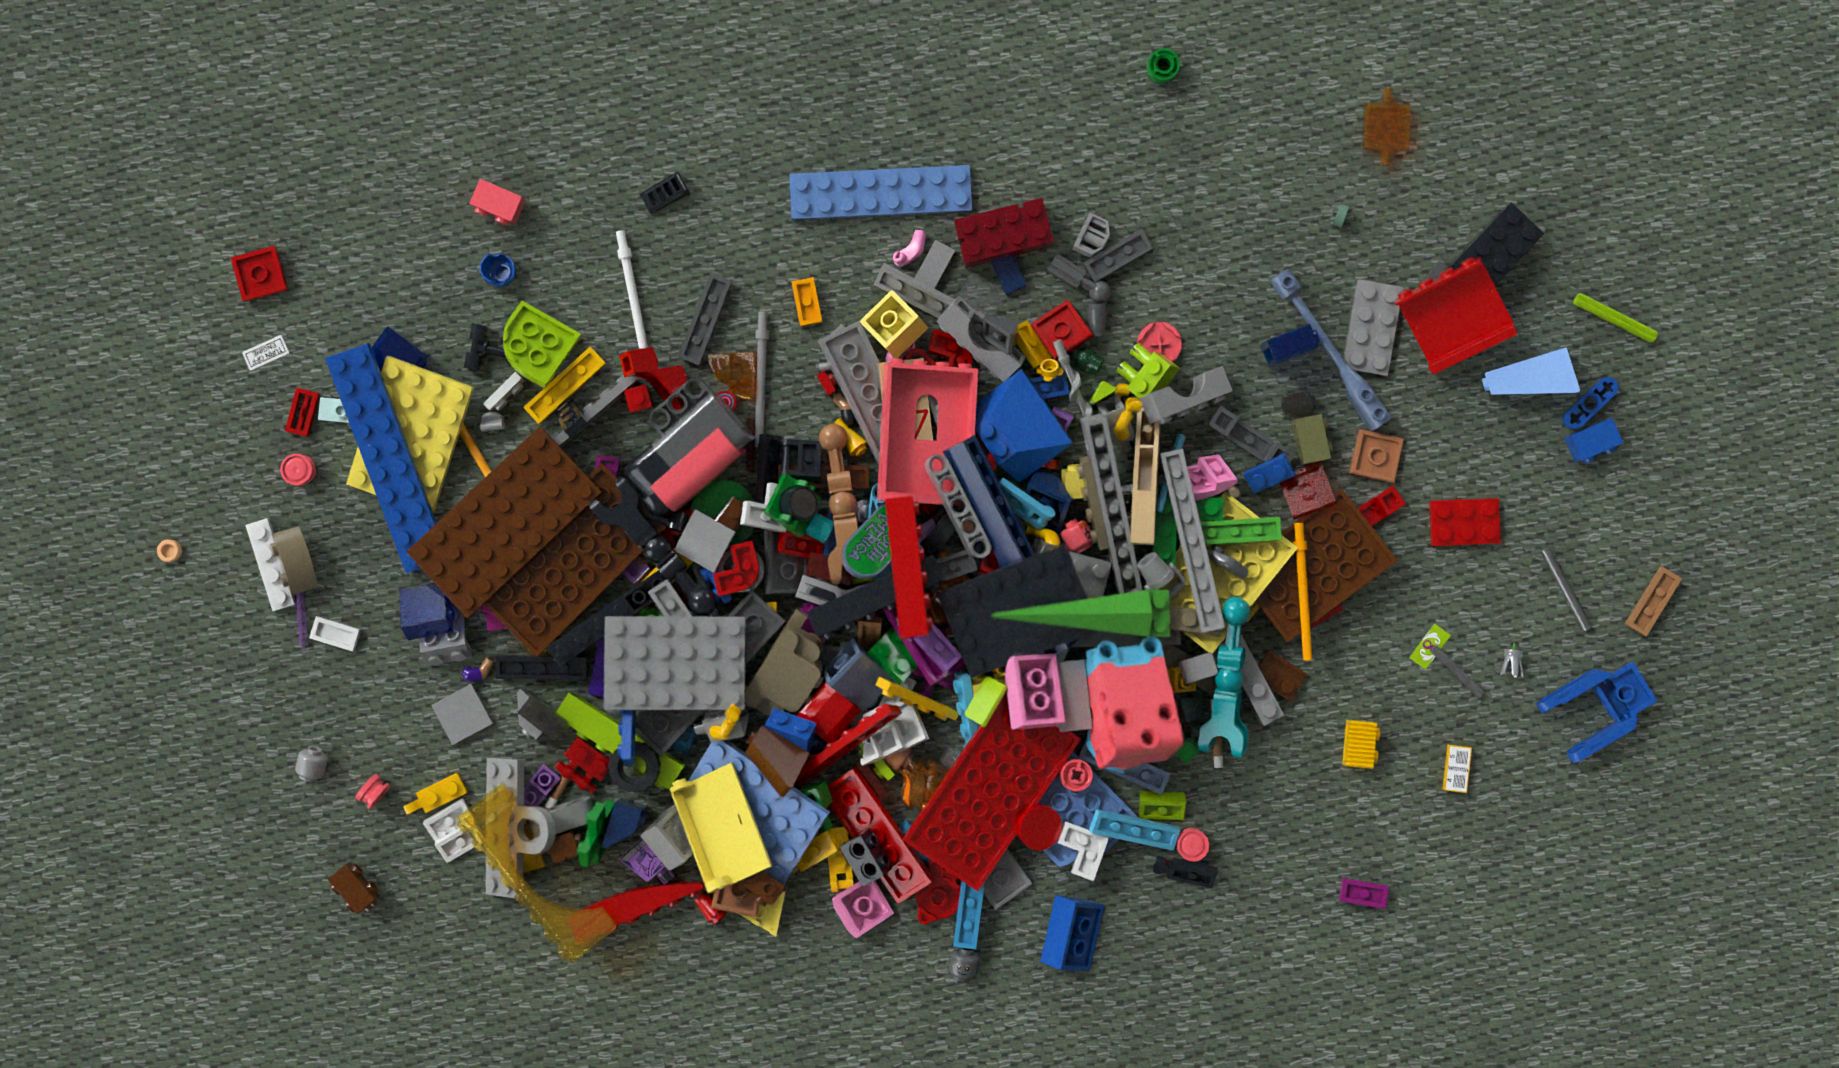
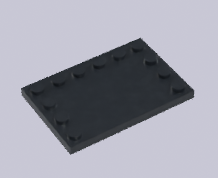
[937,543,1098,678]

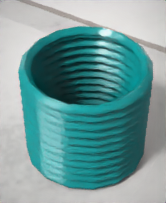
[804,513,834,543]

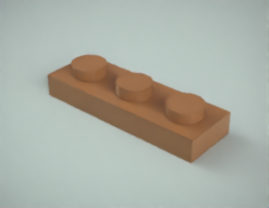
[1624,567,1682,637]

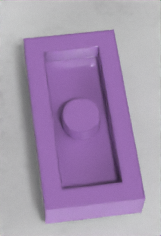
[914,623,962,673]

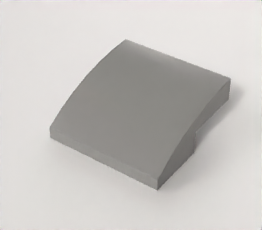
[674,510,736,573]

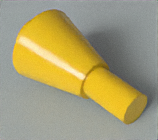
[834,418,868,457]

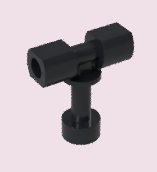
[464,323,509,371]

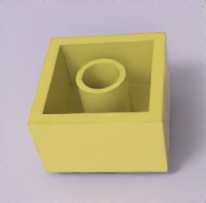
[860,290,929,359]

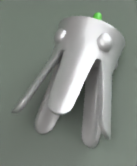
[1500,643,1524,678]

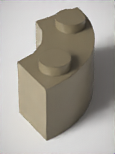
[270,526,318,595]

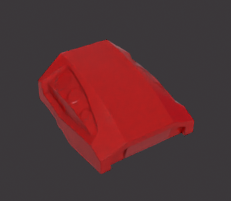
[796,682,861,744]

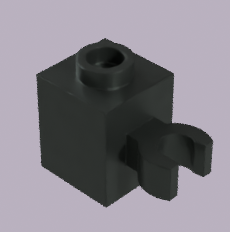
[1175,696,1205,740]

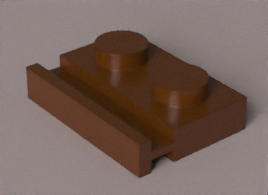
[1258,650,1308,702]

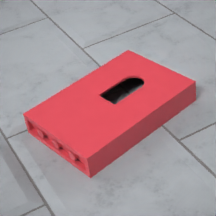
[877,359,978,506]

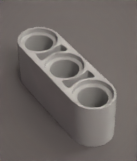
[528,796,594,838]

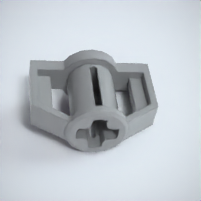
[1072,213,1110,258]

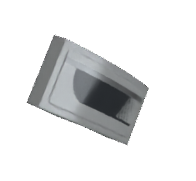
[795,575,847,605]

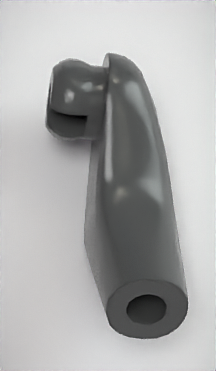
[1208,545,1249,579]

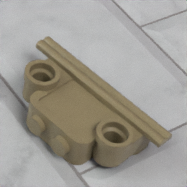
[744,609,824,716]

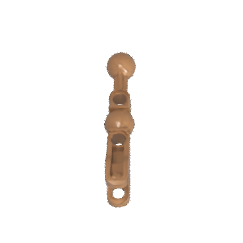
[819,424,875,585]

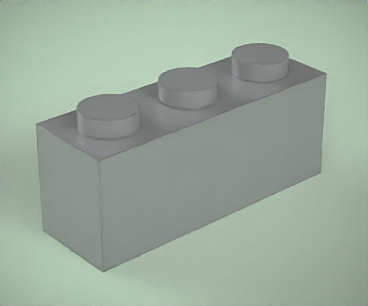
[1056,660,1092,732]

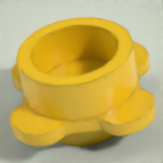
[1036,359,1063,382]

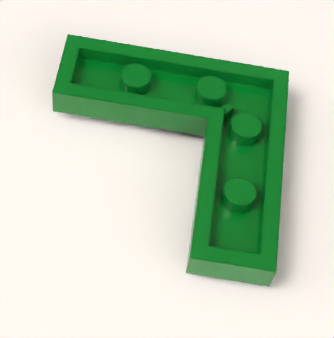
[1153,496,1223,565]

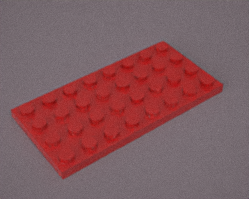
[902,690,1081,891]

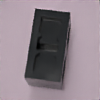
[840,828,892,887]

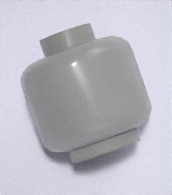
[295,746,328,782]

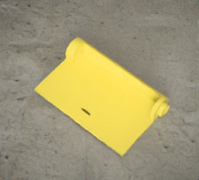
[670,763,772,893]

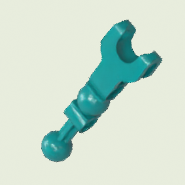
[1198,597,1251,758]

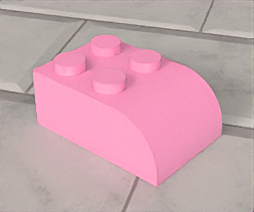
[1005,653,1065,730]

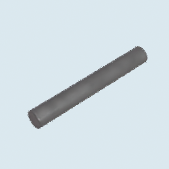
[1430,645,1485,698]

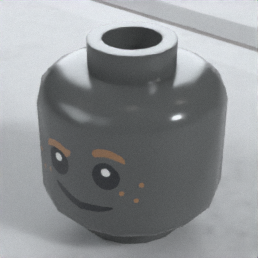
[948,947,980,982]

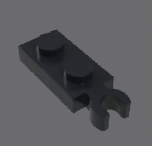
[1153,856,1218,888]

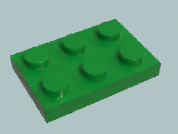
[867,626,918,685]

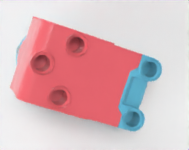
[1085,637,1183,774]

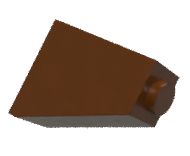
[745,725,809,798]

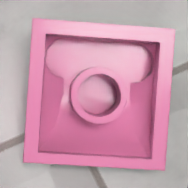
[832,881,894,938]

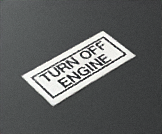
[242,335,289,371]

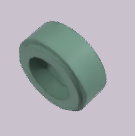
[1333,204,1349,228]

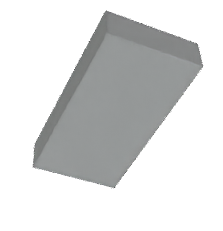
[914,240,955,289]

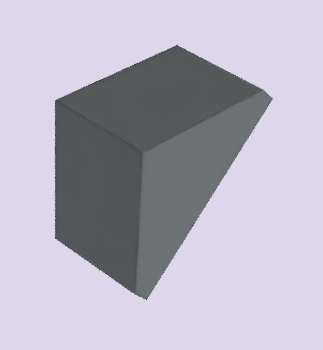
[981,316,1019,355]

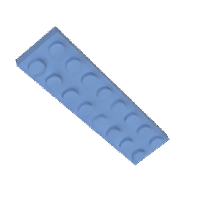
[789,165,972,220]

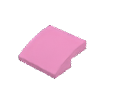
[1187,454,1238,501]

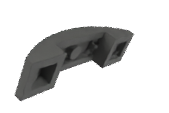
[1207,406,1296,463]

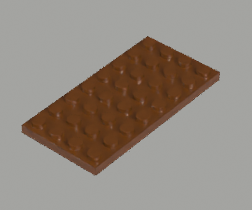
[406,426,603,619]
[485,463,667,657]

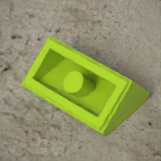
[1089,381,1117,406]
[964,676,1008,727]
[1139,791,1186,820]

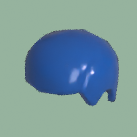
[479,253,517,288]

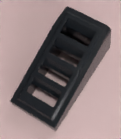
[640,171,690,215]

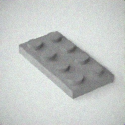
[1343,279,1403,377]

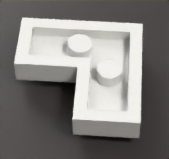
[741,483,789,533]
[1057,821,1109,881]

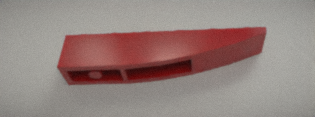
[567,881,705,943]

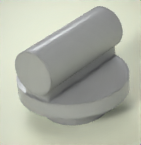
[480,411,505,432]

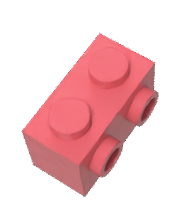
[469,179,526,226]

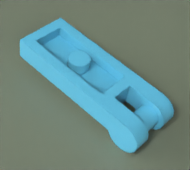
[999,478,1055,530]

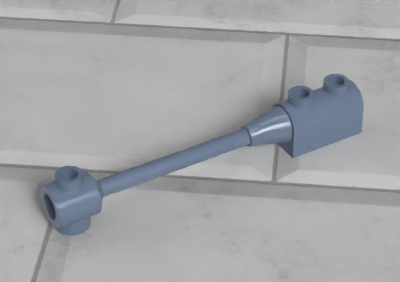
[1270,268,1392,431]

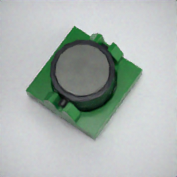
[764,473,821,537]

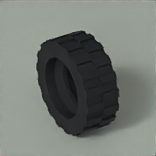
[608,741,661,793]

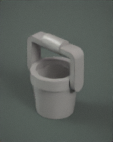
[1137,552,1186,601]

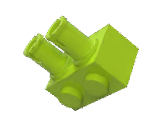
[1117,343,1180,399]

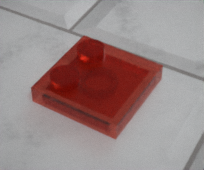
[1280,461,1337,520]

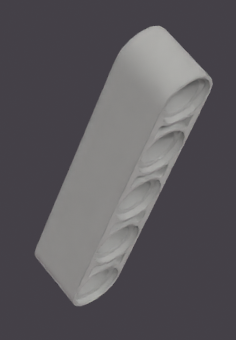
[925,454,991,558]

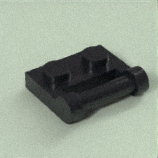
[778,439,821,482]

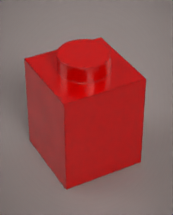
[624,384,655,414]

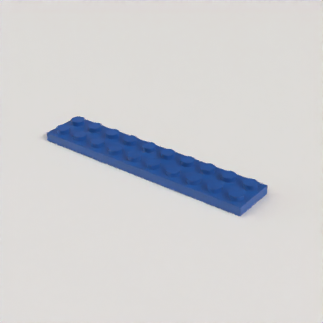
[325,343,437,573]

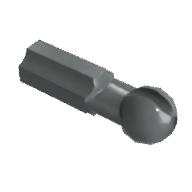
[1047,254,1111,303]

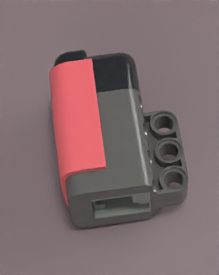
[625,378,756,515]

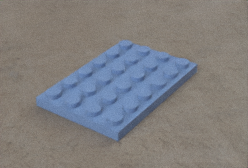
[688,740,830,885]

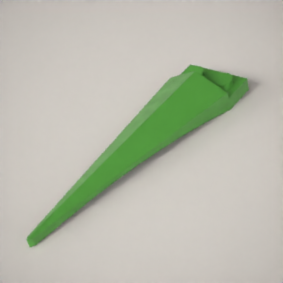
[991,590,1170,637]

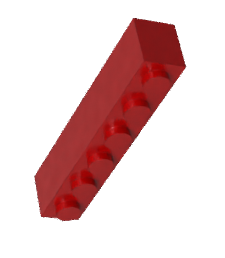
[885,496,933,640]

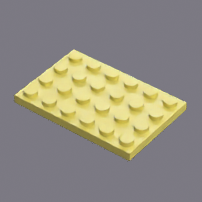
[346,356,474,514]
[1157,491,1298,654]

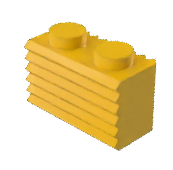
[1342,719,1380,769]

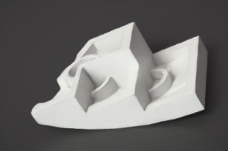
[861,701,929,766]

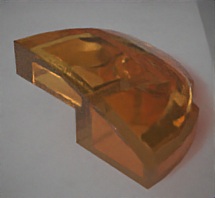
[708,351,757,399]

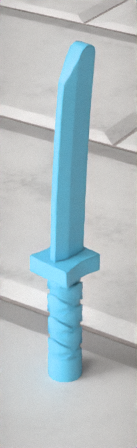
[1156,434,1186,513]

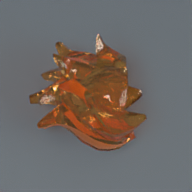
[899,759,943,810]

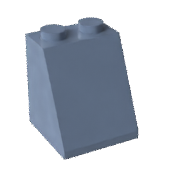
[822,637,894,711]

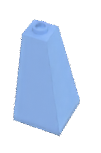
[1482,347,1580,395]

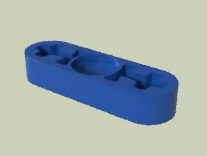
[1562,377,1618,429]

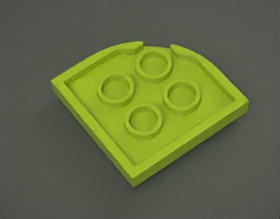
[503,301,581,388]

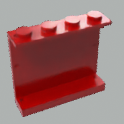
[1395,257,1518,375]

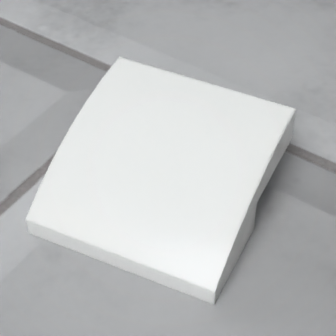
[423,798,486,863]

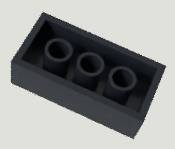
[1445,202,1544,286]

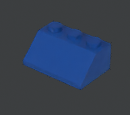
[1040,895,1105,971]

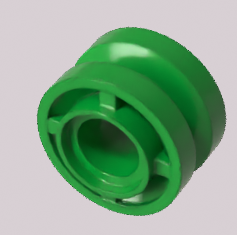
[1146,48,1180,84]

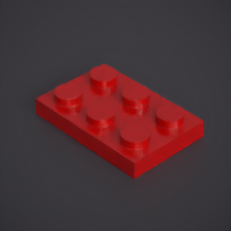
[1429,498,1501,546]

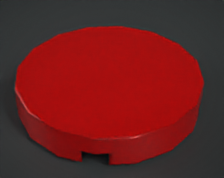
[1017,804,1062,851]

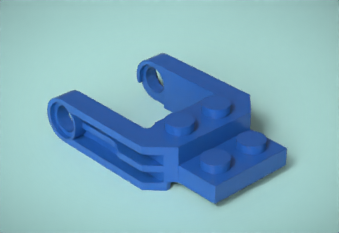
[1536,661,1657,763]

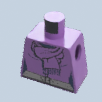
[619,838,675,885]

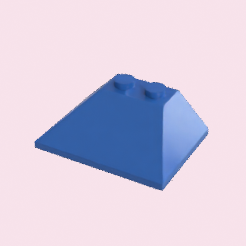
[975,369,1073,483]

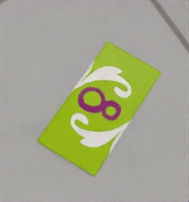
[1409,623,1451,670]

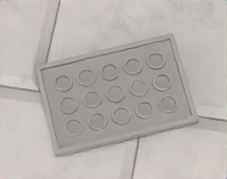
[604,616,745,710]

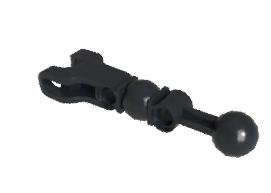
[589,476,717,616]

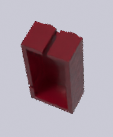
[954,198,1054,269]

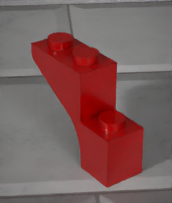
[619,347,687,410]

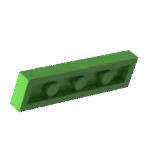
[1200,517,1282,545]

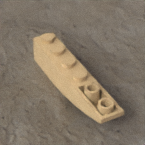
[1131,407,1161,545]

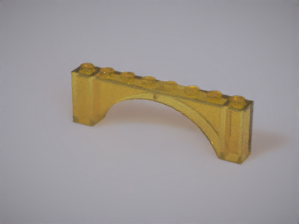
[457,781,617,963]

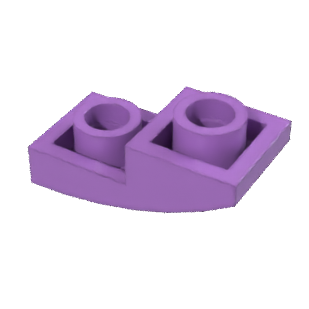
[524,764,561,807]

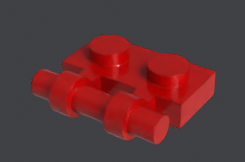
[554,736,610,794]

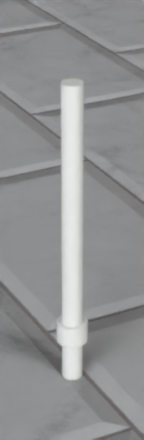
[616,230,648,349]

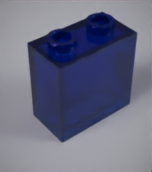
[1260,323,1320,368]
[372,326,429,372]
[399,583,455,641]

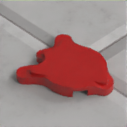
[916,859,961,925]

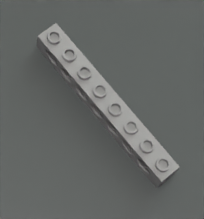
[1080,413,1142,594]

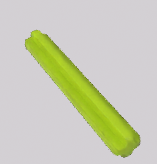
[1573,293,1658,343]

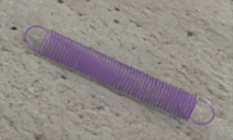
[296,592,308,652]

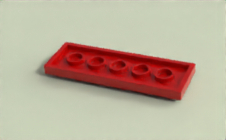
[828,766,935,904]

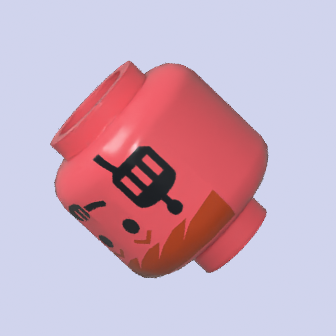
[1061,518,1093,553]

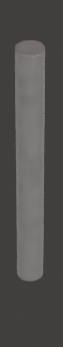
[1541,547,1591,631]

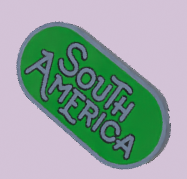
[842,504,917,579]

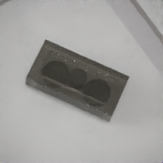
[518,694,569,741]

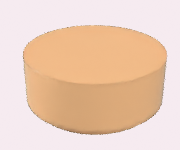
[157,540,182,562]

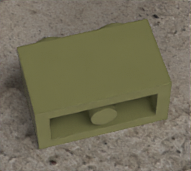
[1291,414,1333,465]

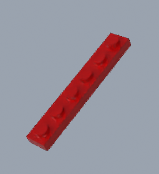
[793,703,902,788]

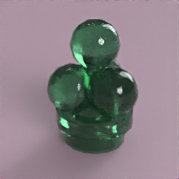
[1067,348,1105,374]

